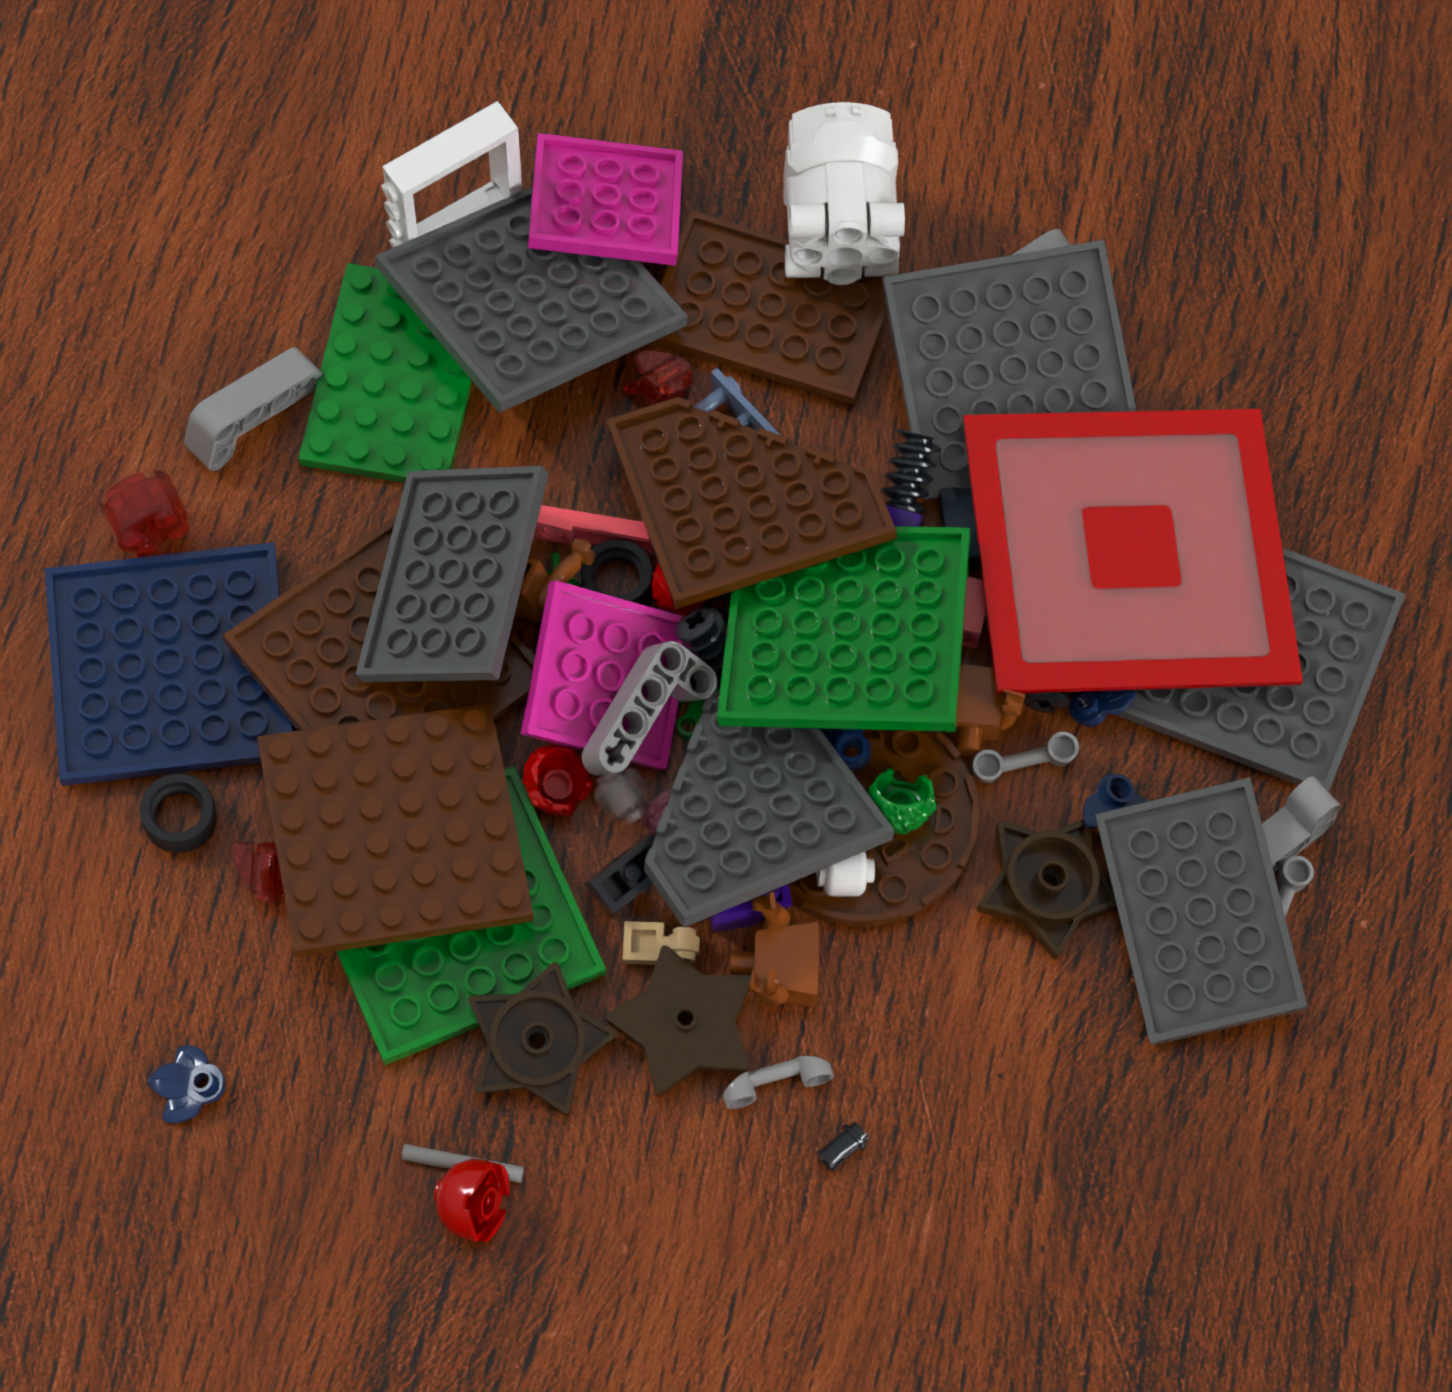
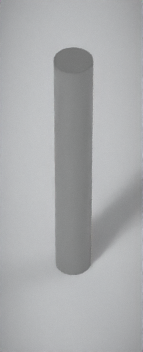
[402,1144,524,1183]

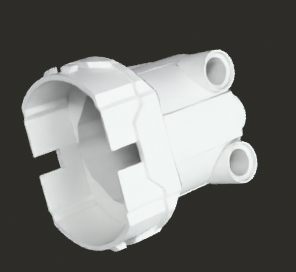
[783,102,905,285]

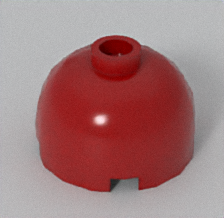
[434,1159,510,1243]

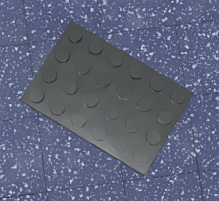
[355,466,549,682]
[1095,777,1308,1046]

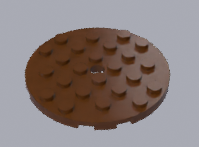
[788,729,979,926]

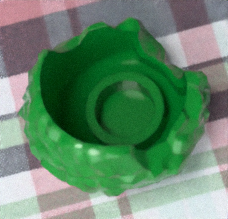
[867,768,937,835]

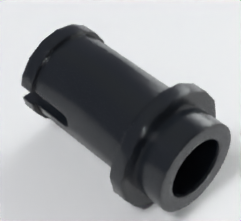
[816,1122,869,1172]

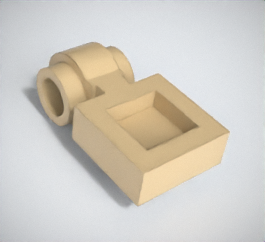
[623,921,700,965]

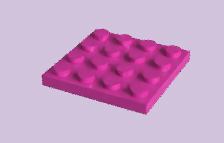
[528,133,683,266]
[521,580,682,771]

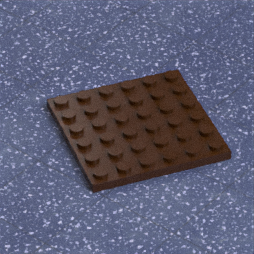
[223,515,535,731]
[257,703,534,957]

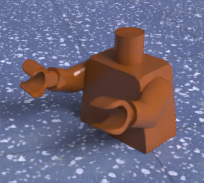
[514,535,595,623]
[944,664,1025,756]
[730,891,819,1007]

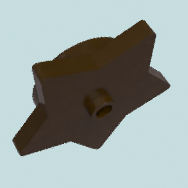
[977,820,1118,959]
[606,945,751,1097]
[468,962,617,1115]

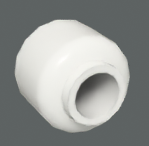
[816,852,875,897]

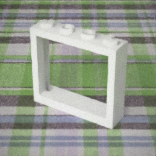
[381,101,523,248]

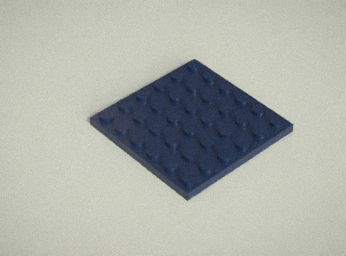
[44,542,293,786]

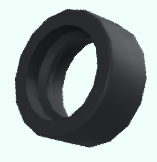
[581,539,653,605]
[139,773,217,853]

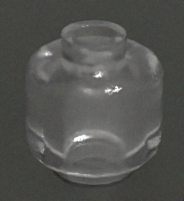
[594,768,652,825]

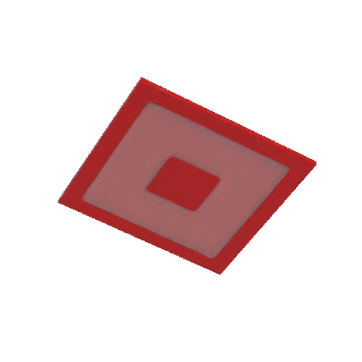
[963,409,1303,694]

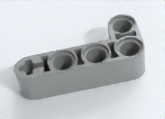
[184,347,323,471]
[582,641,717,775]
[1262,776,1340,872]

